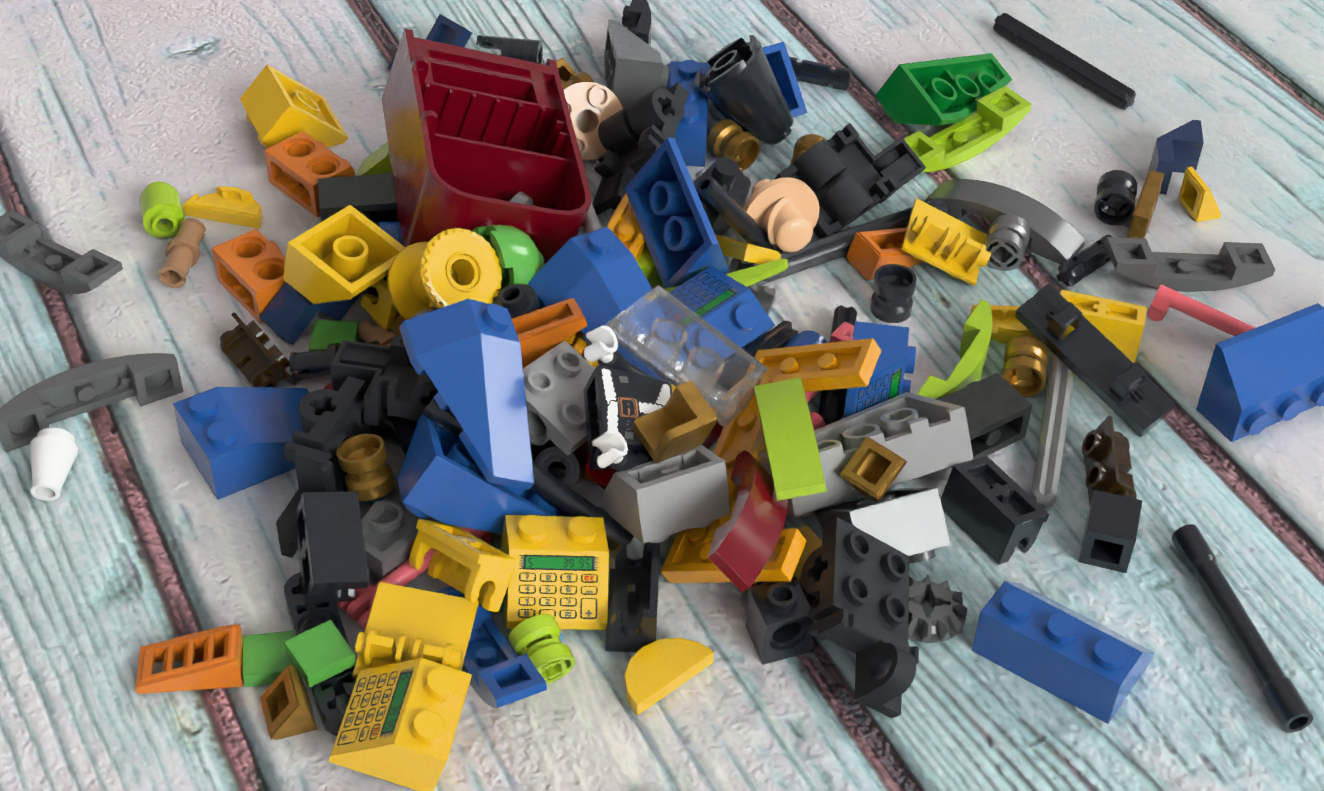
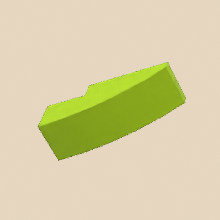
[754,377,827,501]

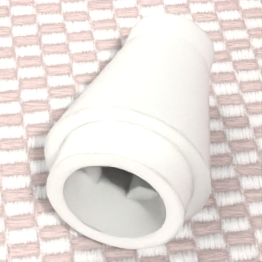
[30,428,78,501]

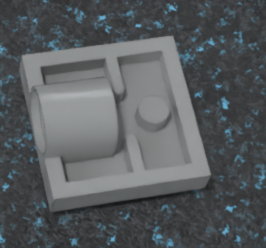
[523,341,595,455]

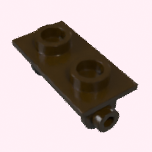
[220,312,297,387]
[1082,416,1137,505]

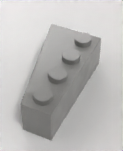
[758,392,974,518]

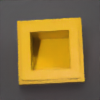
[1178,167,1221,222]

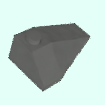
[604,20,669,109]

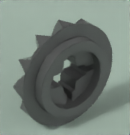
[908,575,968,643]

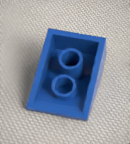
[173,387,310,500]

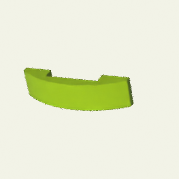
[904,86,1032,172]
[917,299,993,399]

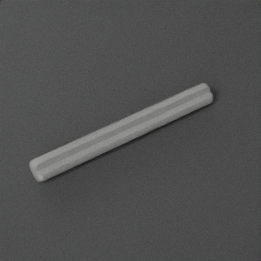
[1031,354,1074,507]

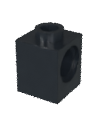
[745,577,814,665]

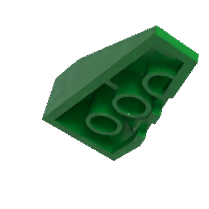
[875,53,1013,126]

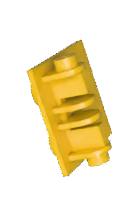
[901,198,991,286]
[353,582,479,677]

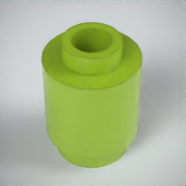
[139,181,185,238]

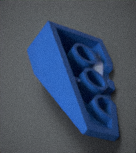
[528,227,700,388]
[399,299,534,490]
[397,414,568,534]

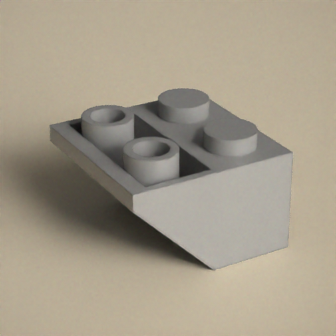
[600,445,731,544]

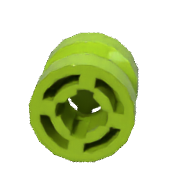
[508,614,576,685]

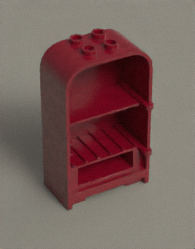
[382,28,591,264]

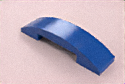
[433,586,547,708]

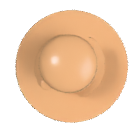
[563,82,623,160]
[743,178,819,252]

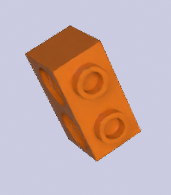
[264,131,355,218]
[212,229,287,324]

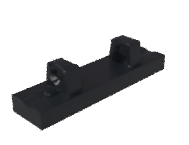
[1015,283,1176,437]

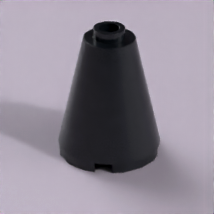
[693,35,794,144]

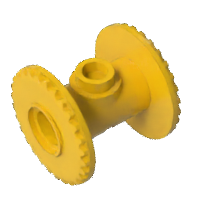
[387,228,502,320]

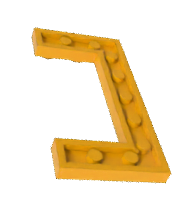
[660,338,881,583]

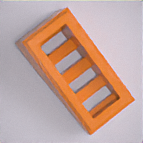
[847,228,925,280]
[512,298,588,367]
[135,624,243,694]

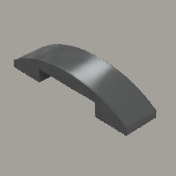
[925,179,1085,265]
[0,210,123,294]
[1105,237,1276,292]
[0,353,184,452]

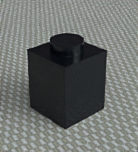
[1078,490,1143,573]

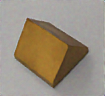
[839,436,907,501]
[260,665,318,740]

